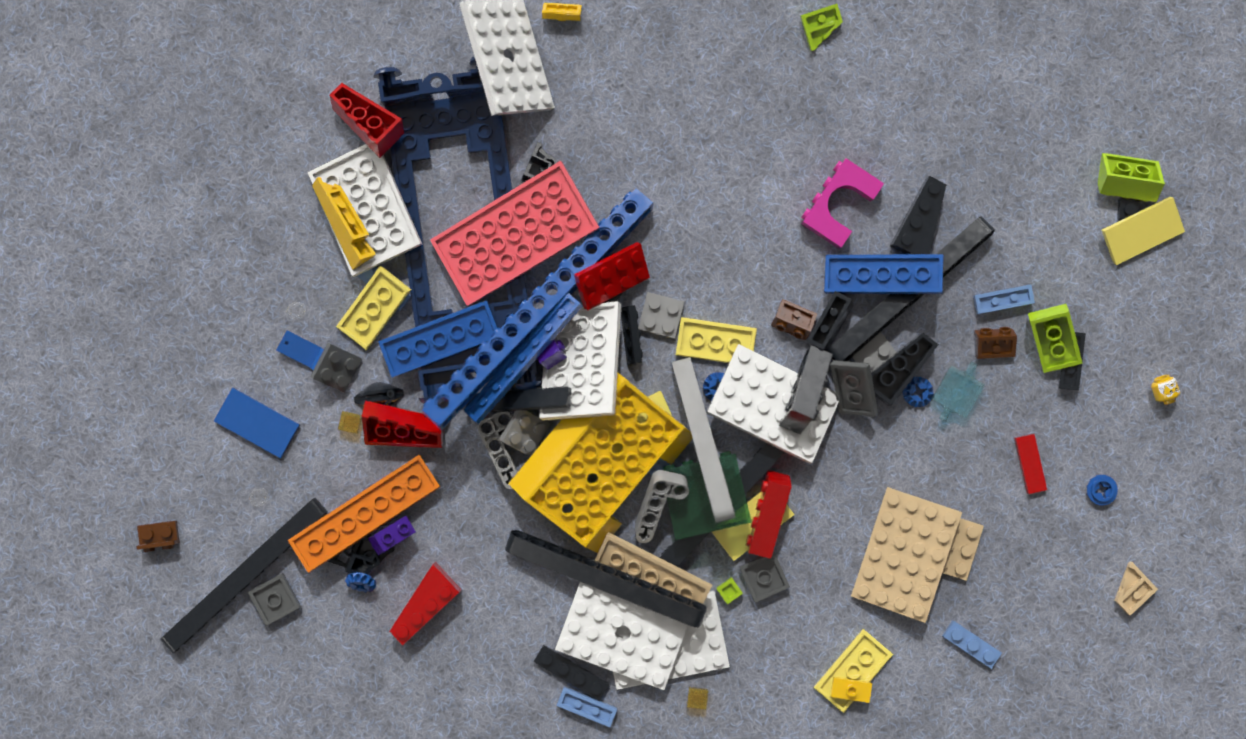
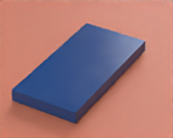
[214,388,300,458]

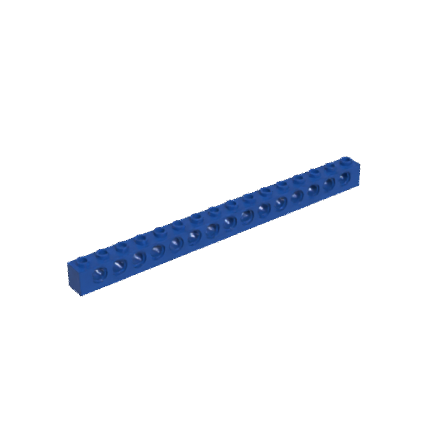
[422,188,653,430]

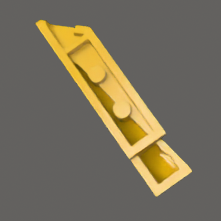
[312,177,376,269]

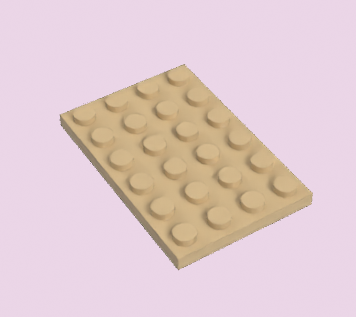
[851,487,962,623]

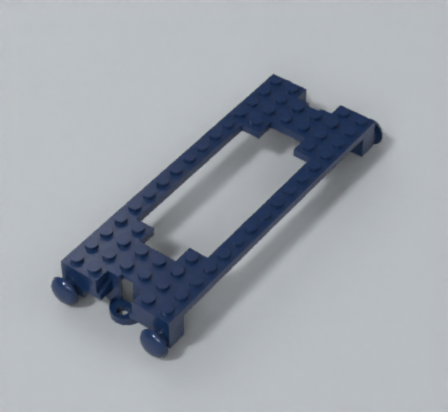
[373,56,542,404]

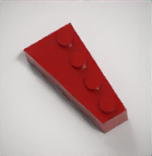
[329,83,404,158]
[361,401,445,448]
[745,470,792,559]
[389,562,462,646]

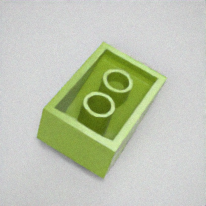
[1028,304,1083,373]

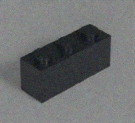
[807,291,854,351]

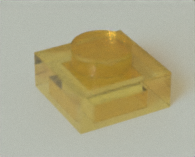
[338,411,362,434]
[687,687,708,710]

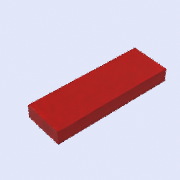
[1014,434,1047,494]

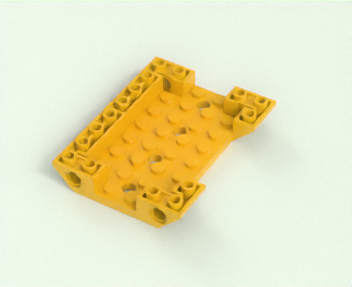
[508,372,693,553]

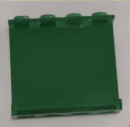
[663,451,752,540]

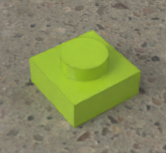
[716,577,743,604]

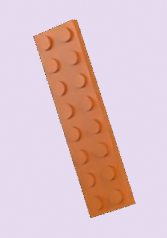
[288,455,440,573]

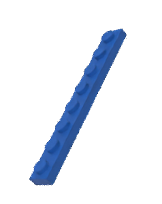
[463,293,583,424]

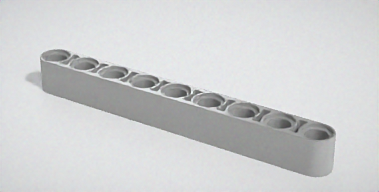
[672,357,735,523]

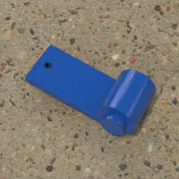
[276,330,324,370]

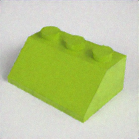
[1097,153,1165,202]

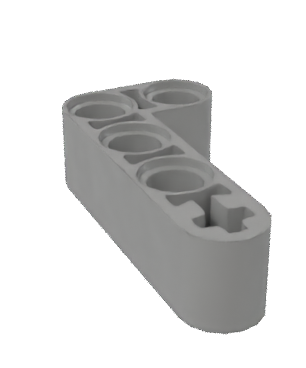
[478,412,518,489]
[635,470,689,543]

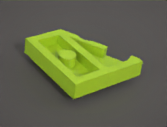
[800,4,843,51]

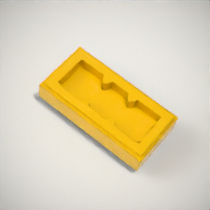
[542,3,582,21]
[830,677,872,703]

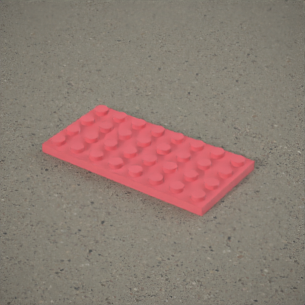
[430,161,600,306]

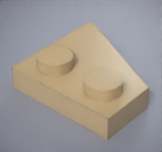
[1114,562,1158,616]

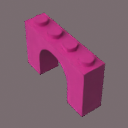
[801,158,884,249]

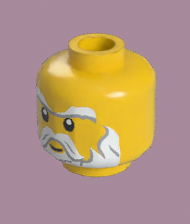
[1151,375,1180,405]

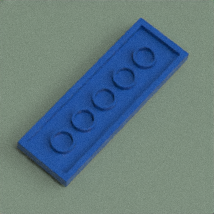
[824,254,943,294]
[378,300,497,378]

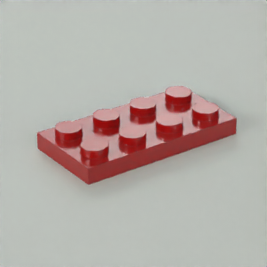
[574,242,650,310]

